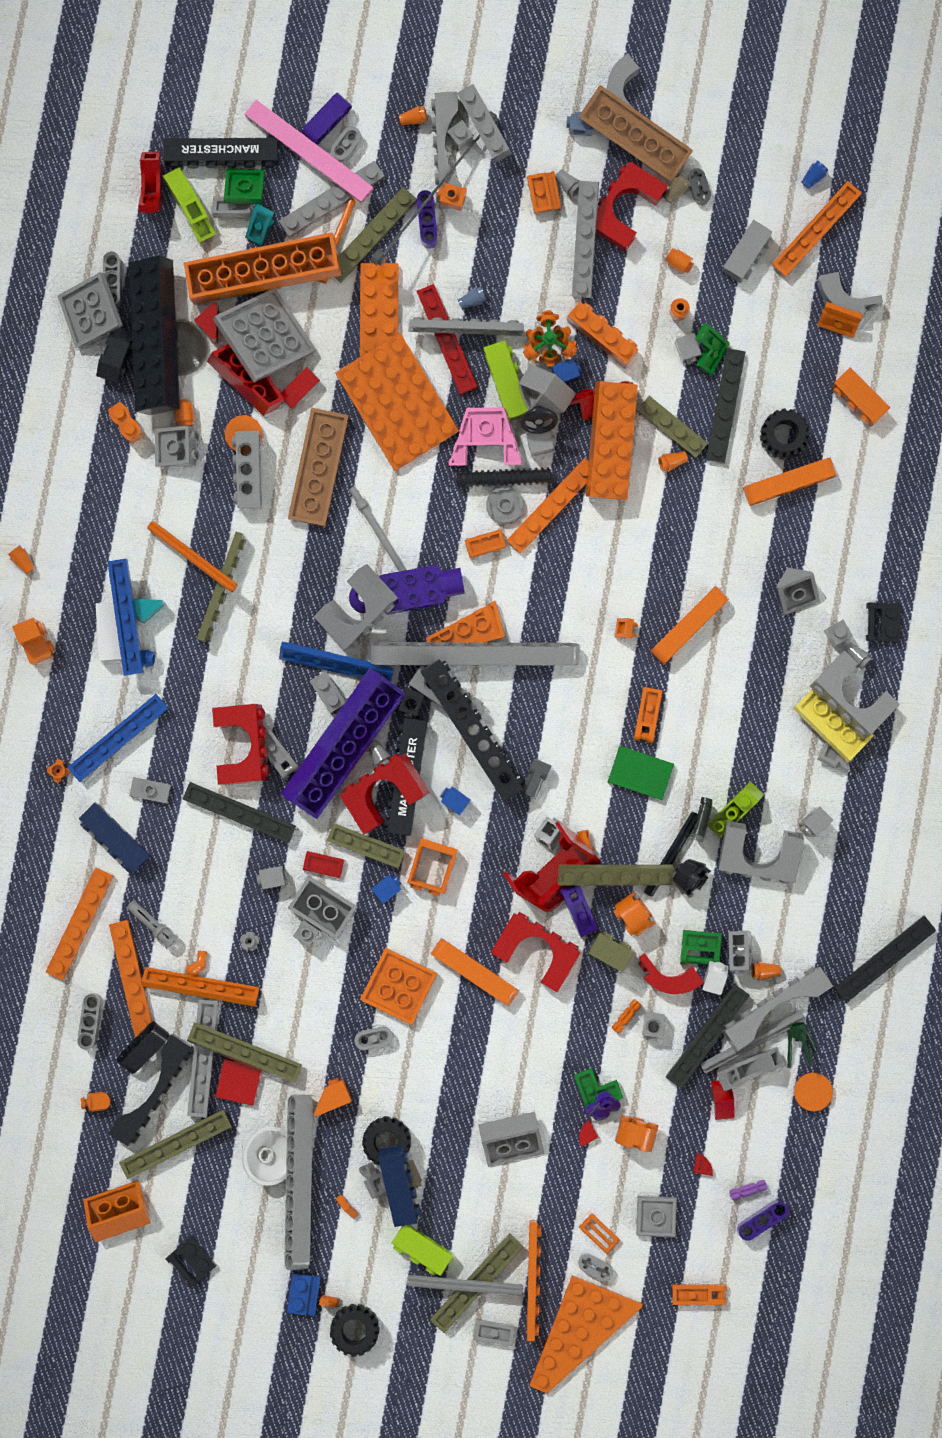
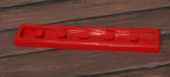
[416,284,478,396]

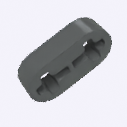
[688,168,711,205]

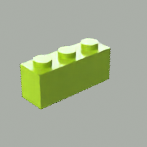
[391,1225,453,1276]

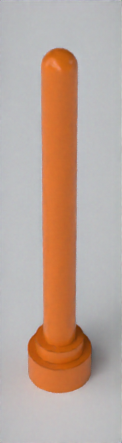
[316,198,356,284]

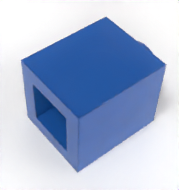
[551,358,582,384]
[440,786,471,816]
[371,875,402,904]

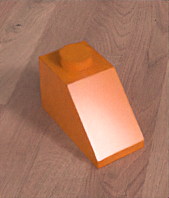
[314,1078,352,1117]

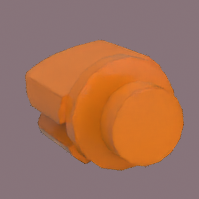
[81,1092,110,1112]

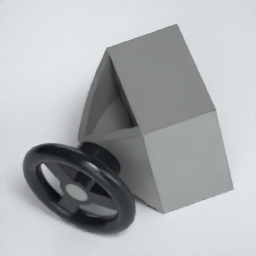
[518,365,576,434]

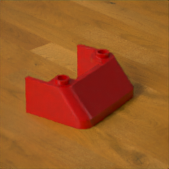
[503,821,600,912]

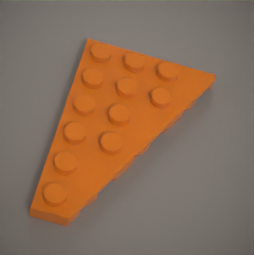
[529,1275,643,1394]

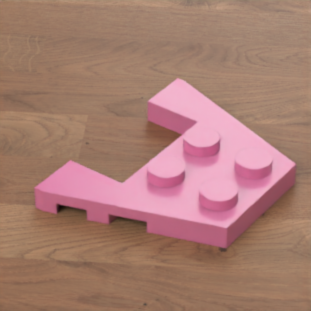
[449,407,523,466]

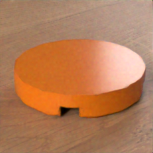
[225,415,263,454]
[794,1072,833,1112]

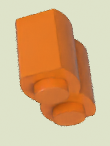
[108,402,144,445]

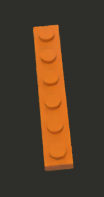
[771,181,862,278]
[506,458,589,554]
[46,867,114,980]
[109,920,152,1037]
[141,967,259,1007]
[527,1220,541,1341]

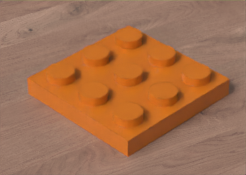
[360,947,437,1025]

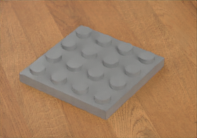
[213,289,316,382]

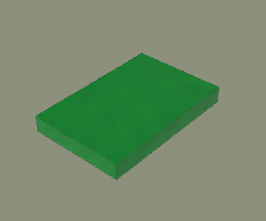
[607,746,674,800]

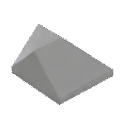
[777,568,820,616]

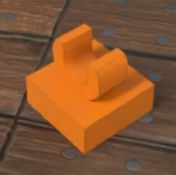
[615,618,638,639]

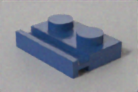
[287,1273,321,1317]

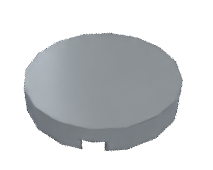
[486,486,524,524]

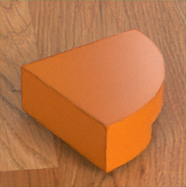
[336,1194,359,1219]
[319,1295,341,1307]

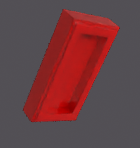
[302,851,344,878]

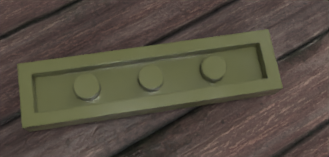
[637,396,708,459]
[327,823,405,869]

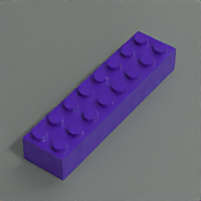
[281,668,406,819]

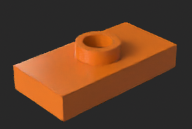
[464,529,506,559]

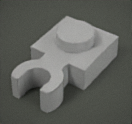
[817,742,854,772]

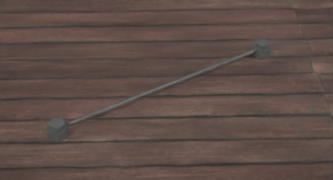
[370,111,499,266]

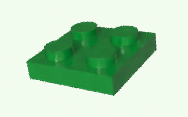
[223,169,265,204]

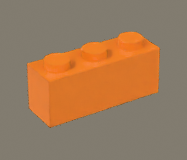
[831,367,891,427]

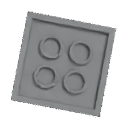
[57,272,123,349]

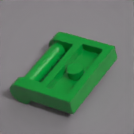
[680,930,722,965]

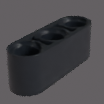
[117,1021,169,1074]

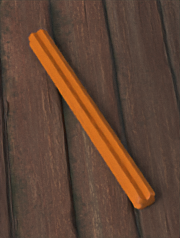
[147,521,238,592]

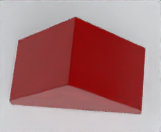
[194,302,219,344]
[711,1080,735,1120]

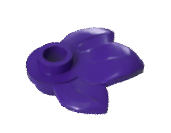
[584,1092,621,1121]

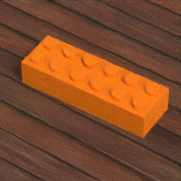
[586,381,638,500]

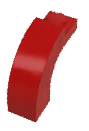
[138,152,162,214]
[638,953,704,994]

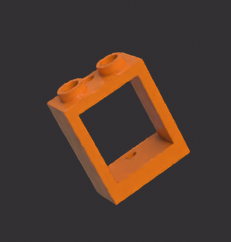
[407,838,458,896]

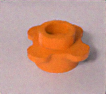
[47,760,70,783]

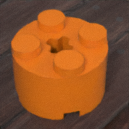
[613,892,656,937]
[615,1115,659,1152]

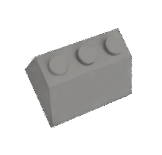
[478,1112,545,1167]

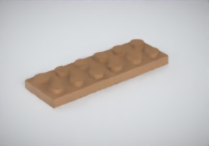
[578,85,693,182]
[288,408,349,527]

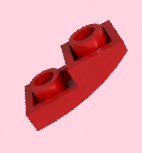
[281,367,320,409]

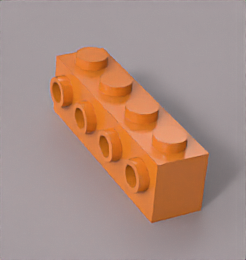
[567,301,638,368]

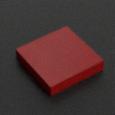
[215,1059,261,1106]

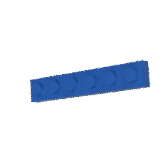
[107,558,144,676]
[279,641,394,682]
[67,694,169,782]

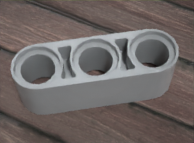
[103,251,122,309]
[77,993,103,1050]

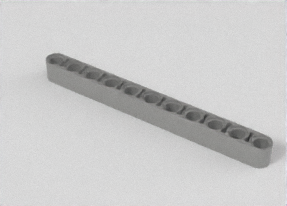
[370,642,580,666]

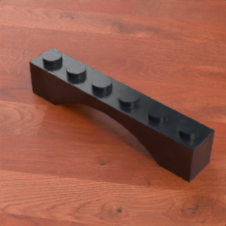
[108,1033,193,1146]

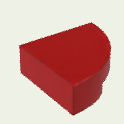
[579,1120,599,1147]
[693,1153,713,1176]

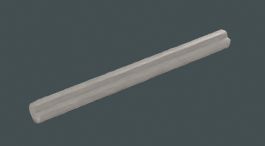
[700,1011,805,1073]
[407,1275,523,1296]

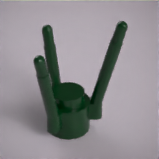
[787,1022,817,1068]

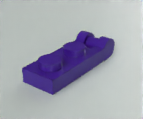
[560,885,598,937]

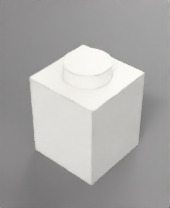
[702,961,728,995]

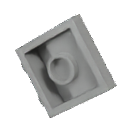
[155,426,199,468]

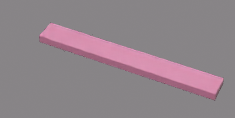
[245,100,374,204]

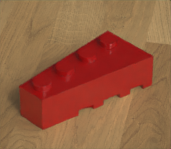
[207,344,284,416]

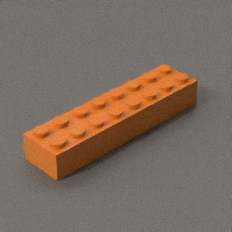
[183,232,342,305]

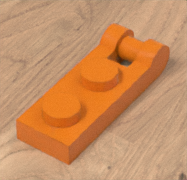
[634,687,662,743]
[672,1284,727,1305]

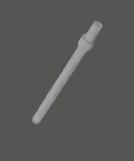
[349,486,406,571]

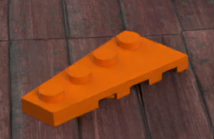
[426,601,505,642]

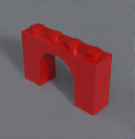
[596,161,668,253]
[212,704,269,785]
[339,753,430,835]
[491,912,581,992]

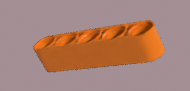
[743,457,837,506]
[650,586,729,665]
[430,938,520,1007]

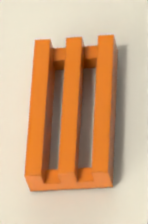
[579,1213,620,1254]

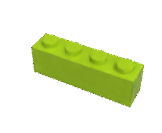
[483,340,528,421]

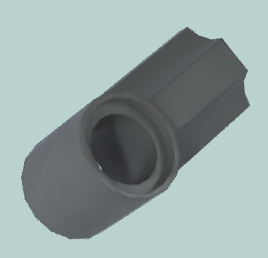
[521,758,552,799]

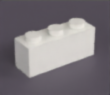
[96,602,121,662]

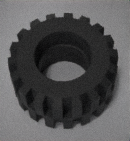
[760,408,810,460]
[362,1116,411,1165]
[330,1304,380,1357]

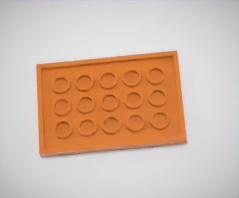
[335,333,459,471]

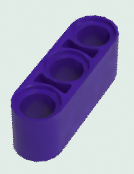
[301,93,352,145]
[417,190,438,249]
[737,1200,789,1241]

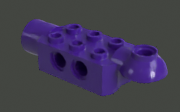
[349,565,465,615]

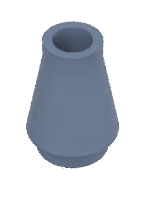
[457,286,487,310]

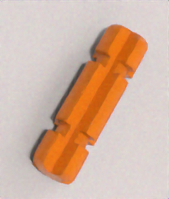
[612,999,642,1034]

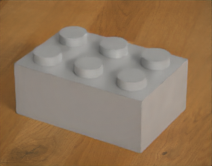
[288,875,358,940]

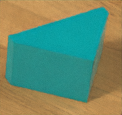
[134,599,165,624]

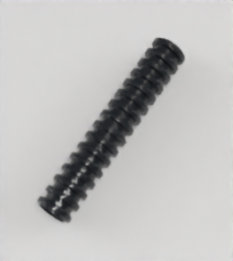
[457,467,551,488]

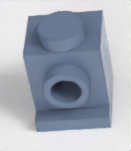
[566,112,593,136]

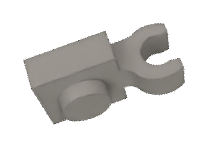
[359,1162,386,1199]

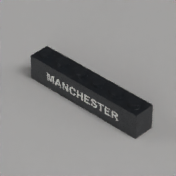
[163,138,279,169]
[385,718,428,836]

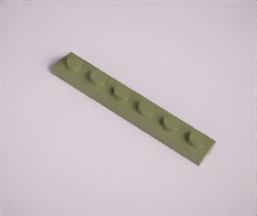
[334,187,417,283]
[197,531,246,643]
[557,865,674,885]
[187,1022,302,1084]
[119,1109,232,1180]
[430,1233,524,1333]

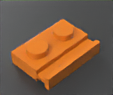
[527,171,561,214]
[817,302,863,338]

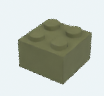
[587,931,634,973]

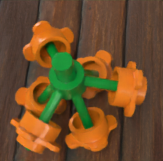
[523,310,578,368]

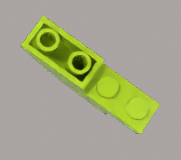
[163,167,216,244]

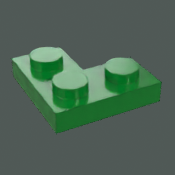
[695,323,730,376]
[574,1068,624,1107]

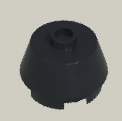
[673,859,711,898]

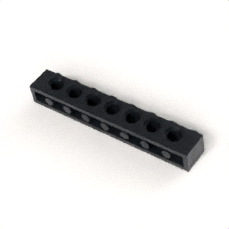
[420,659,524,801]

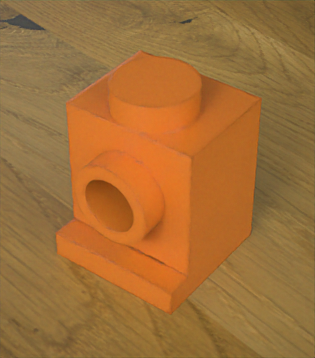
[437,183,467,211]

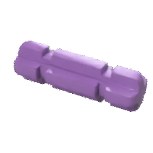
[729,1180,768,1200]

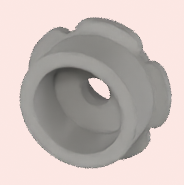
[240,932,259,951]

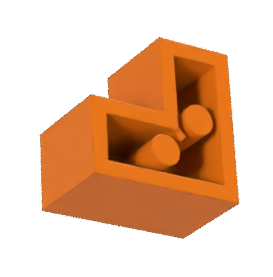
[12,617,55,665]

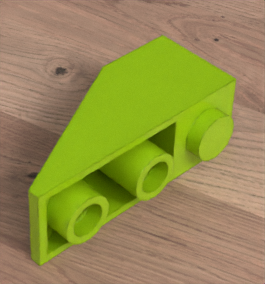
[707,781,764,838]

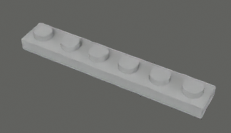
[279,161,385,238]
[572,181,599,298]
[408,317,524,336]
[187,999,219,1118]

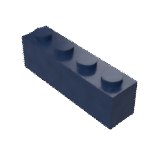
[78,802,152,873]
[378,1145,421,1227]

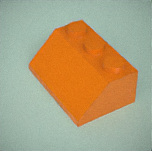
[83,1180,151,1242]

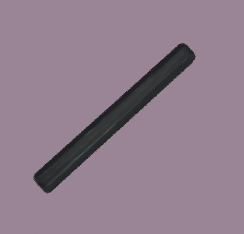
[644,812,699,897]

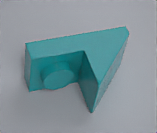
[245,204,275,246]

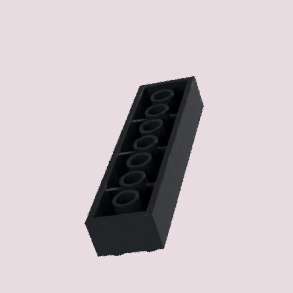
[129,255,180,415]

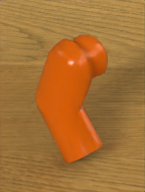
[185,950,207,976]

